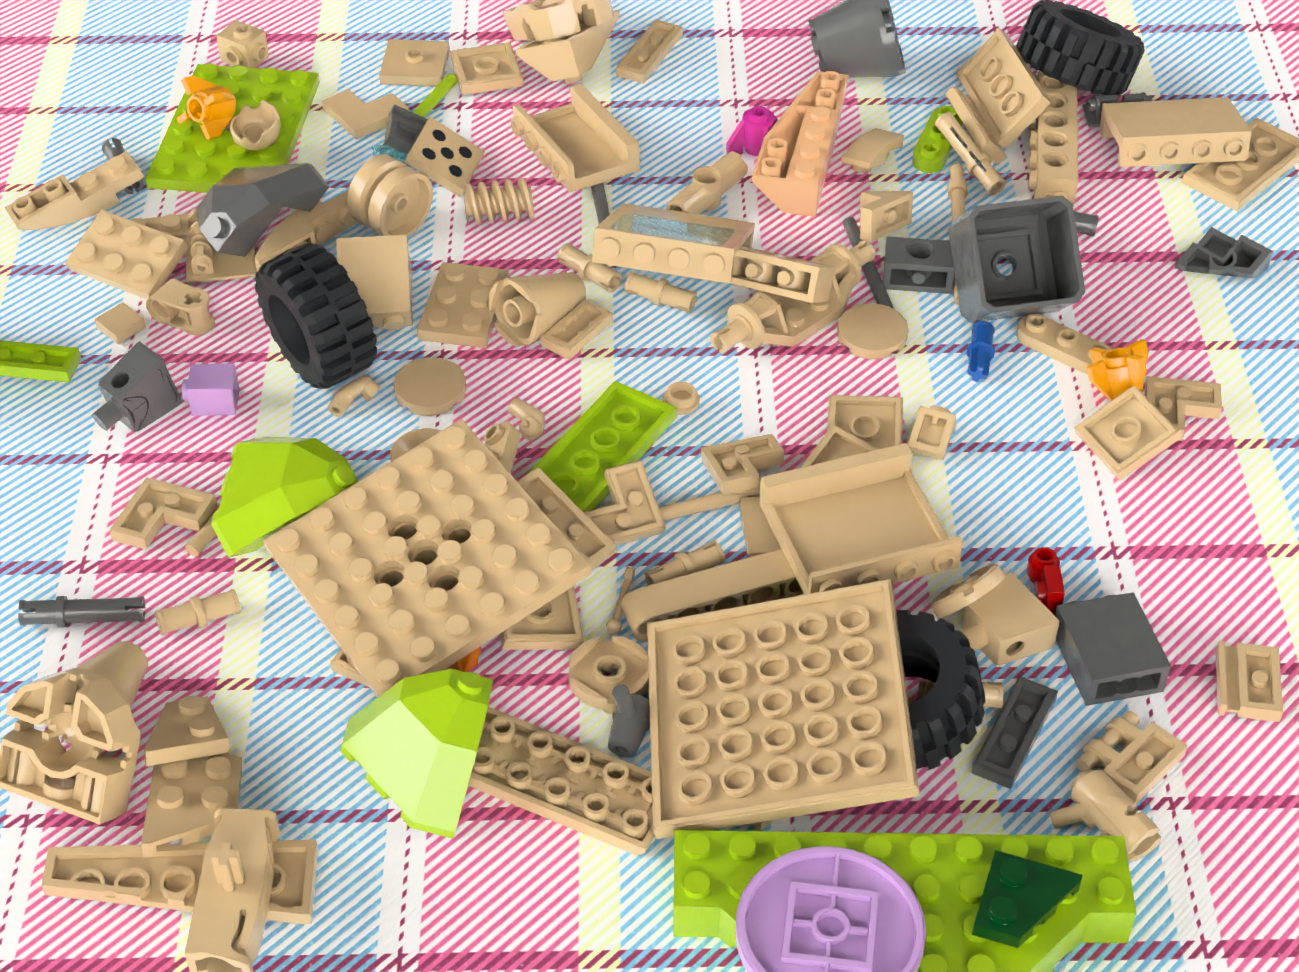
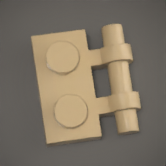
[1076,711,1188,804]

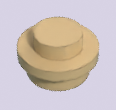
[663,382,700,415]

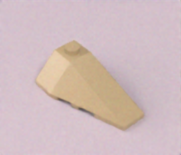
[515,9,620,84]

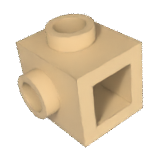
[216,20,269,68]

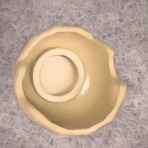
[230,100,281,151]

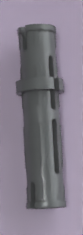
[18,596,146,628]

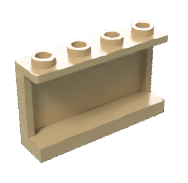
[511,84,640,193]
[1099,97,1252,167]

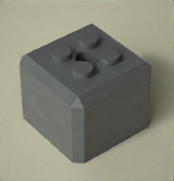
[948,196,1085,323]

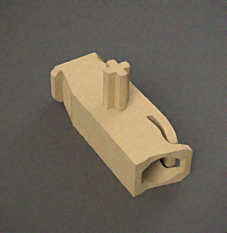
[185,808,280,972]

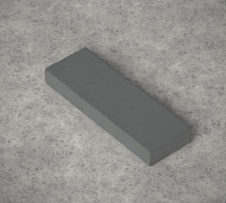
[971,676,1058,789]

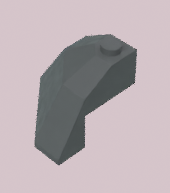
[196,163,330,257]

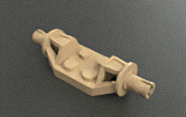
[710,240,876,353]

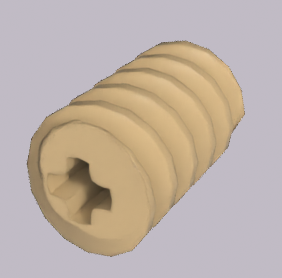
[464,178,534,226]

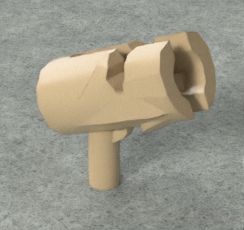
[1049,769,1162,862]

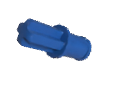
[966,321,995,382]

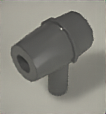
[608,684,650,757]

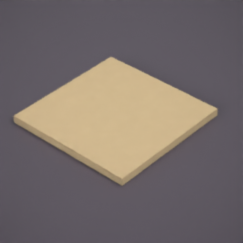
[647,579,920,839]

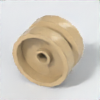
[347,154,433,238]

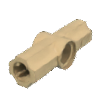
[666,151,748,226]

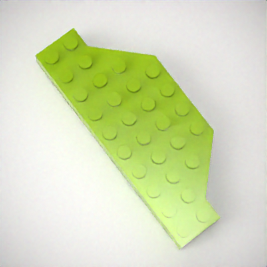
[673,830,1137,972]

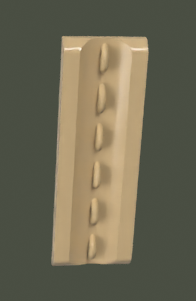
[468,706,655,855]

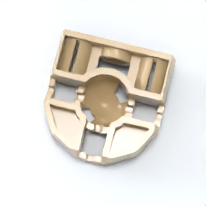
[503,0,614,41]
[0,667,140,824]

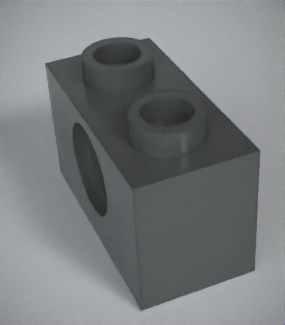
[883,236,954,294]

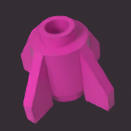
[726,106,778,156]

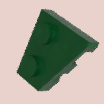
[972,850,1083,948]

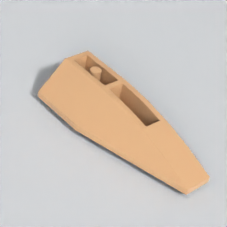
[752,71,849,217]

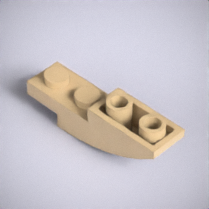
[4,151,144,230]
[255,190,359,272]

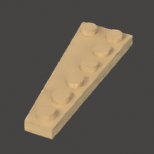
[41,839,318,924]

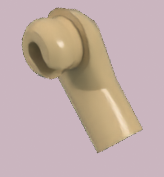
[508,397,545,440]

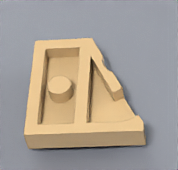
[144,696,229,767]

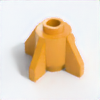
[177,76,236,140]
[1086,339,1149,401]

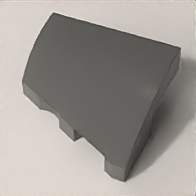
[1175,227,1272,279]

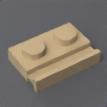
[1215,641,1283,722]

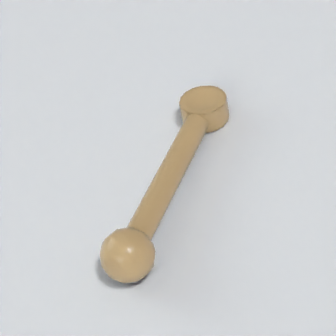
[606,567,635,634]

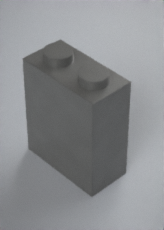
[1055,592,1171,706]

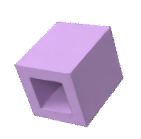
[182,364,240,416]

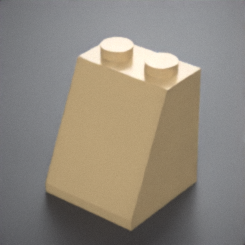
[336,235,413,330]

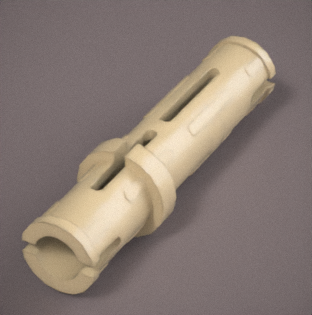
[935,112,1006,195]

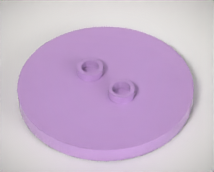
[735,846,926,972]

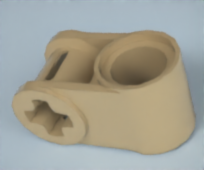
[145,279,215,336]

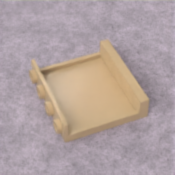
[759,443,963,595]

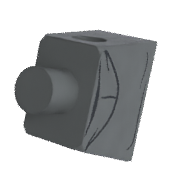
[92,341,183,432]

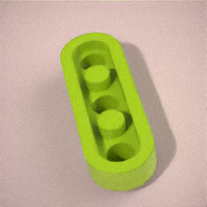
[912,106,962,173]

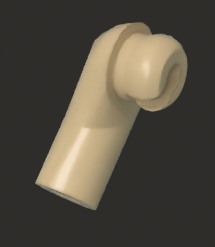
[328,375,380,417]

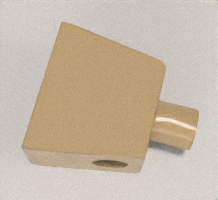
[961,572,1060,666]

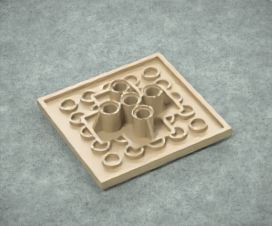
[263,419,592,698]

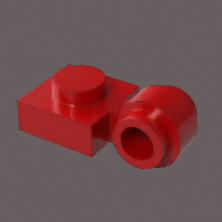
[1026,547,1065,616]

